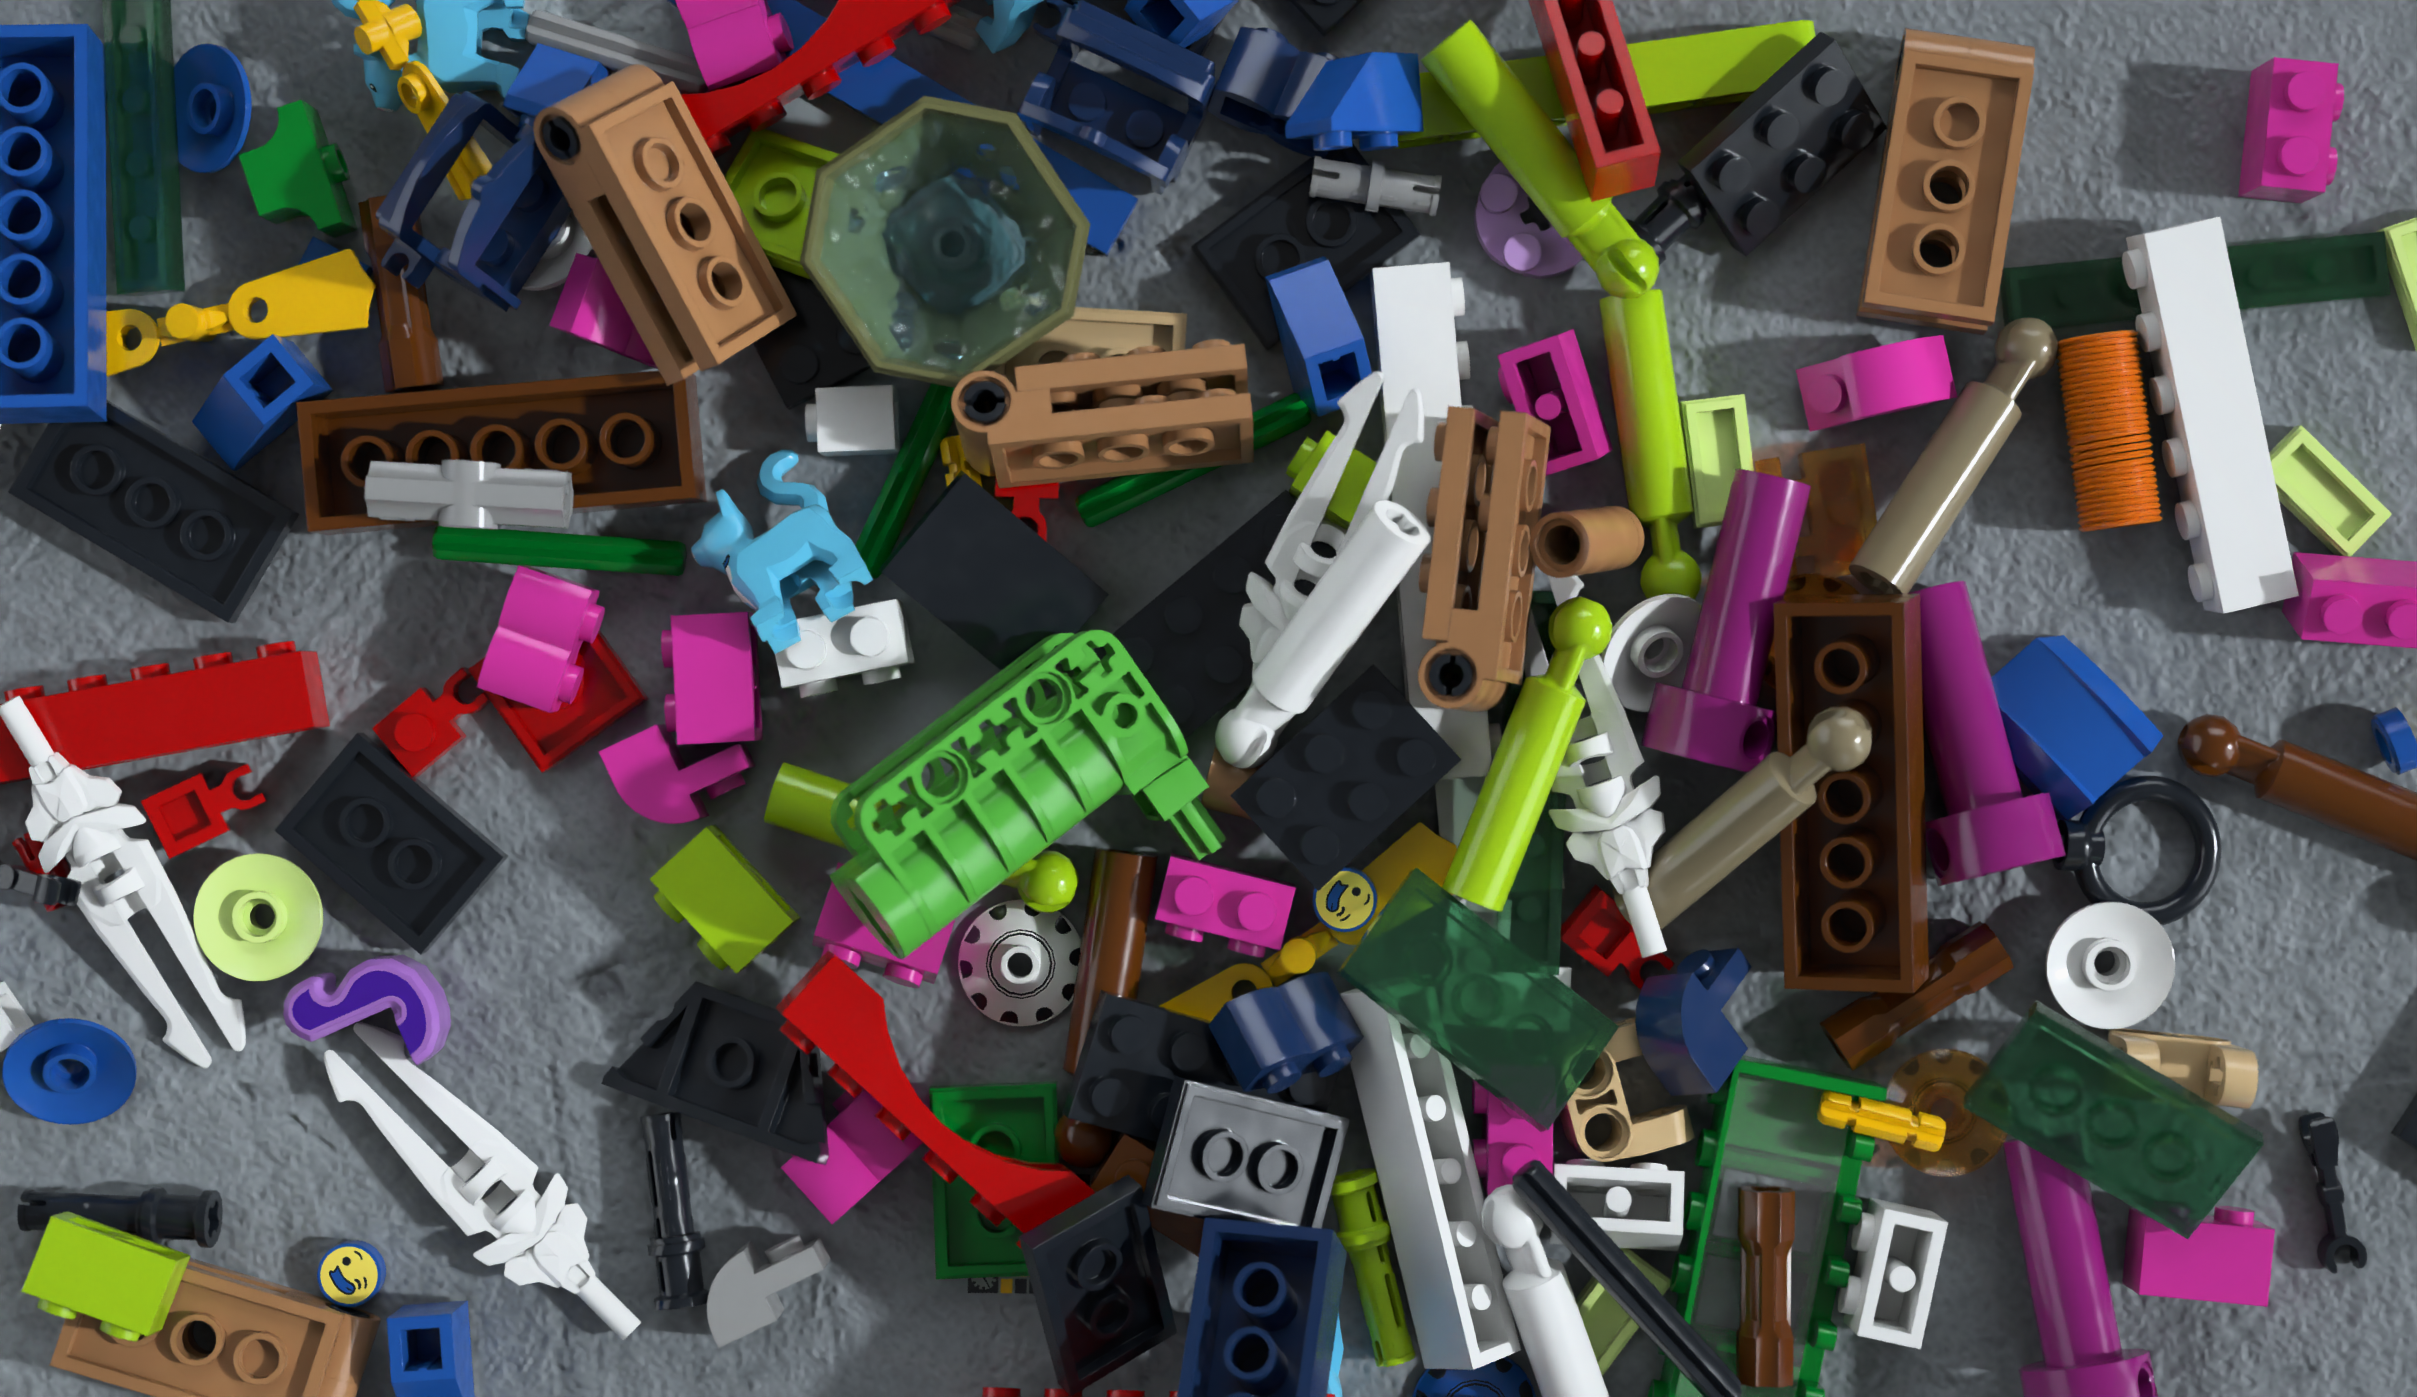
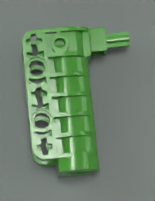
[829,630,1226,960]

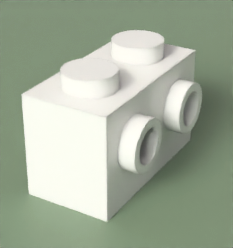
[775,599,915,698]
[1549,1159,1685,1251]
[1838,1198,1948,1349]

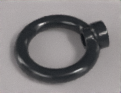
[2052,776,2222,925]

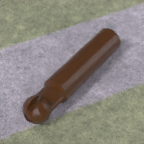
[2178,714,2417,861]
[1054,847,1158,1168]

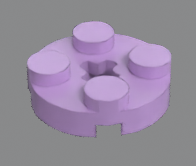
[1474,162,1583,279]

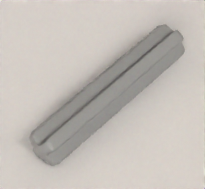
[525,10,708,94]

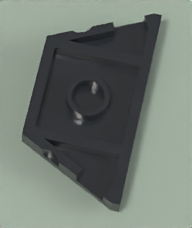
[601,981,829,1165]

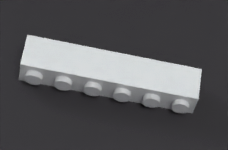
[2122,217,2299,614]
[1340,974,1521,1370]

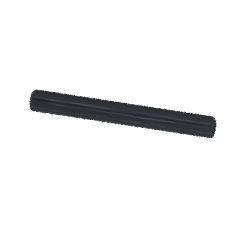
[1512,1160,1742,1397]

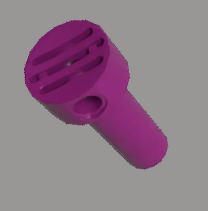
[1641,469,1811,772]
[1908,581,2066,886]
[2002,1130,2158,1397]

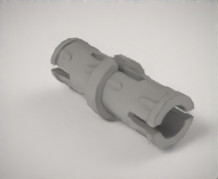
[1309,156,1442,217]

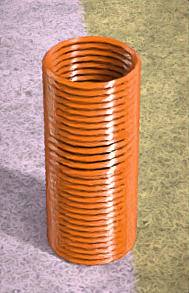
[2056,330,2163,532]

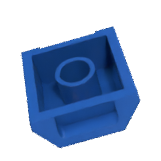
[1991,635,2164,820]

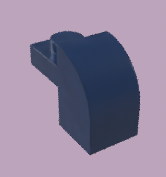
[1635,948,1752,1096]

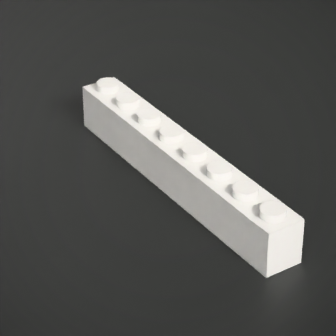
[1370,262,1502,780]

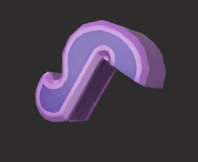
[283,955,451,1065]

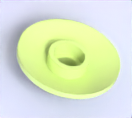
[193,853,323,981]

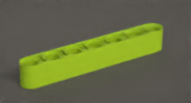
[1392,20,1815,149]

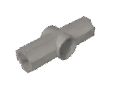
[365,460,574,530]

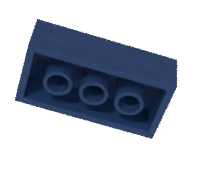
[1177,1218,1347,1397]

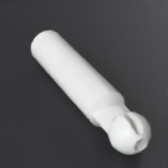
[1215,500,1430,769]
[1481,1184,1609,1397]

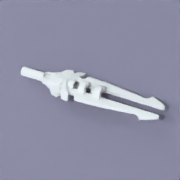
[1239,371,1424,692]
[1524,575,1667,958]
[0,695,246,1069]
[324,1022,641,1340]

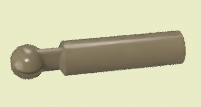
[1849,317,2058,594]
[1613,707,1872,930]

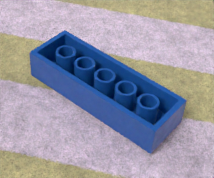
[0,24,107,424]

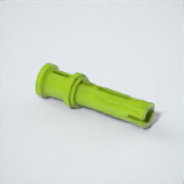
[1330,1168,1416,1367]

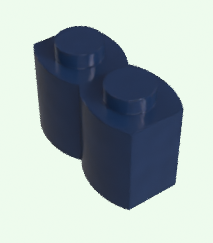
[1207,27,1340,159]
[1208,972,1364,1094]

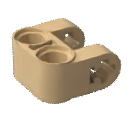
[1548,1016,1695,1162]
[2103,1028,2258,1109]

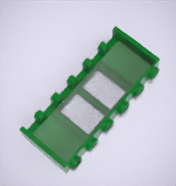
[1647,1055,1887,1397]

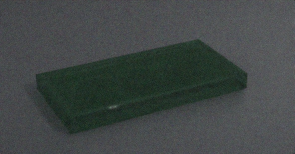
[1337,868,1619,1132]
[1963,1000,2264,1239]

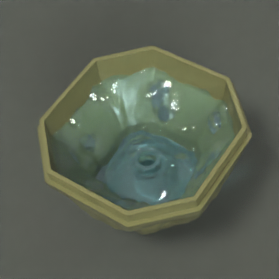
[800,95,1090,388]

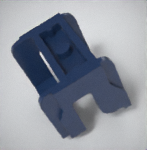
[1017,0,1215,195]
[375,91,572,312]

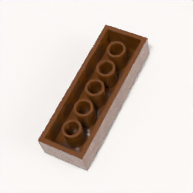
[296,371,707,535]
[1773,594,1929,993]

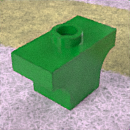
[238,100,358,238]

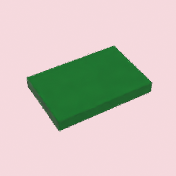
[929,1081,1060,1279]

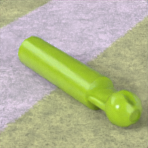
[1420,19,1660,299]
[1599,289,1702,600]
[1442,596,1612,912]
[764,762,1079,913]

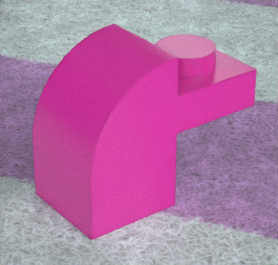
[1796,335,1957,432]
[599,724,756,824]

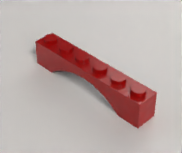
[681,0,961,159]
[775,950,1095,1249]

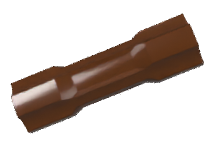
[358,195,444,394]
[1819,921,2014,1071]
[1736,1185,1795,1388]

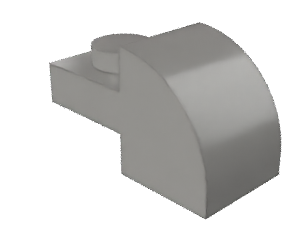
[707,1235,830,1348]

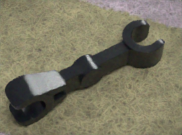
[0,860,81,907]
[2298,1112,2367,1274]

